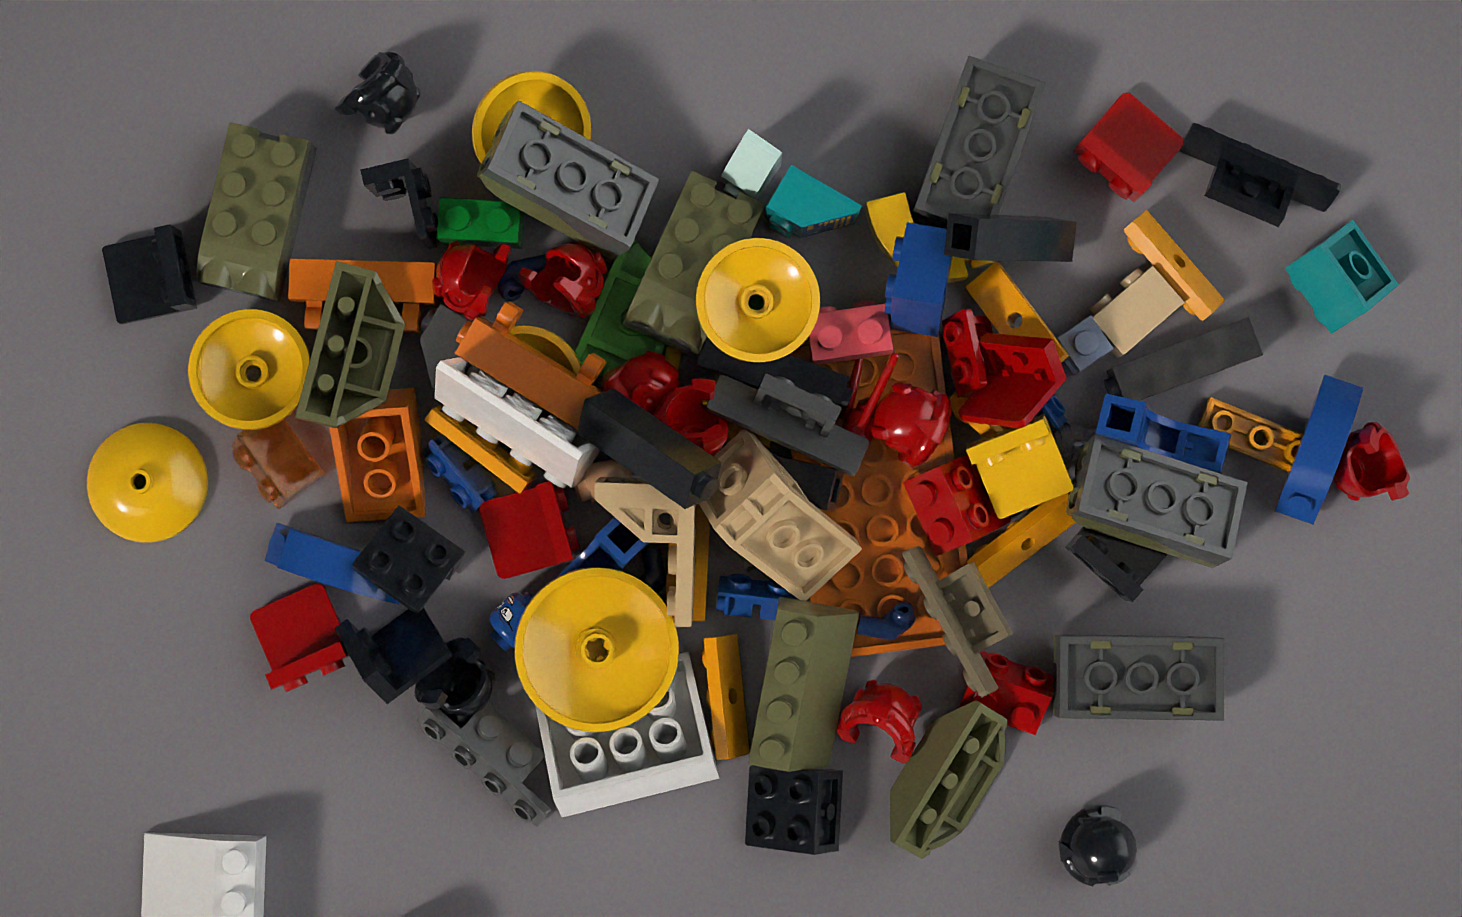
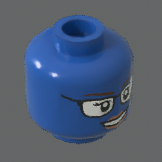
[489,592,534,651]

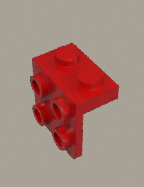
[1073,93,1184,202]
[958,333,1067,428]
[903,454,1011,557]
[479,481,580,579]
[250,583,349,692]

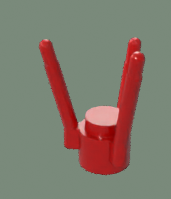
[839,353,913,443]

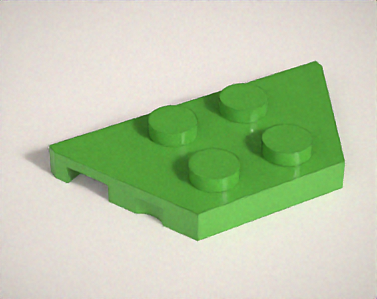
[575,239,666,377]

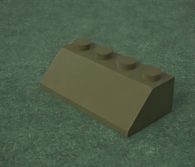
[748,596,859,772]

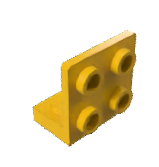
[966,414,1074,519]

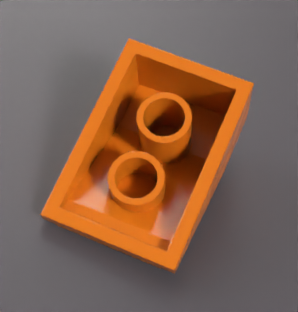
[329,388,426,523]

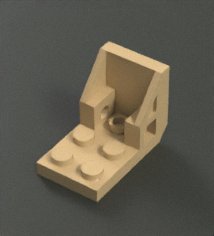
[699,428,862,601]
[594,477,697,627]

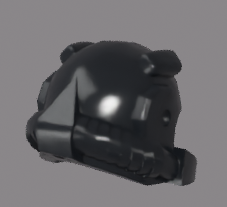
[335,52,420,134]
[414,637,495,722]
[1058,805,1137,886]

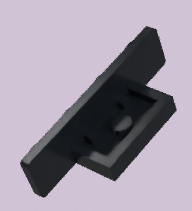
[1179,123,1341,227]

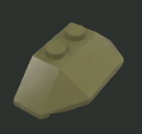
[295,261,405,428]
[890,700,1007,859]

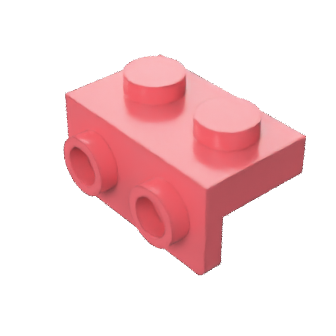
[808,301,893,365]

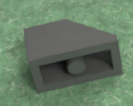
[420,304,468,395]

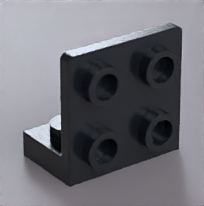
[360,158,438,249]
[102,224,197,324]
[352,505,465,614]
[1065,526,1168,602]
[334,607,452,704]
[745,765,843,855]

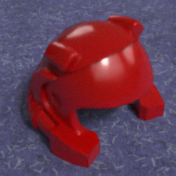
[432,241,511,321]
[518,241,607,318]
[602,351,679,415]
[653,378,728,457]
[871,382,951,468]
[1333,422,1410,501]
[837,680,922,764]

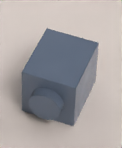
[1056,315,1114,375]

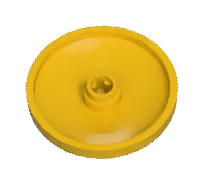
[514,567,679,732]

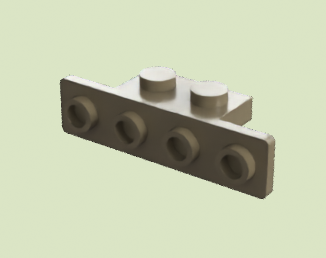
[902,546,1013,698]

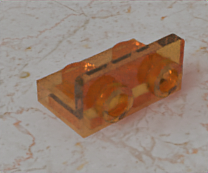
[232,419,325,509]

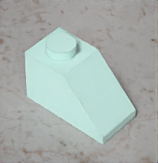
[721,129,782,200]

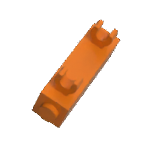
[288,259,443,334]
[455,301,607,430]

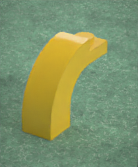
[864,192,995,283]

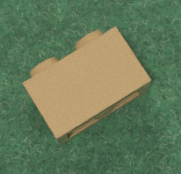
[1090,266,1185,358]

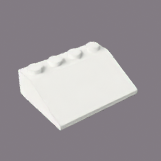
[435,357,600,488]
[535,651,719,817]
[141,832,266,917]

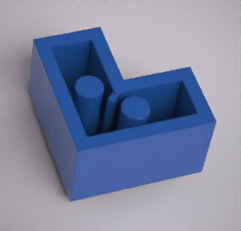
[884,222,952,337]

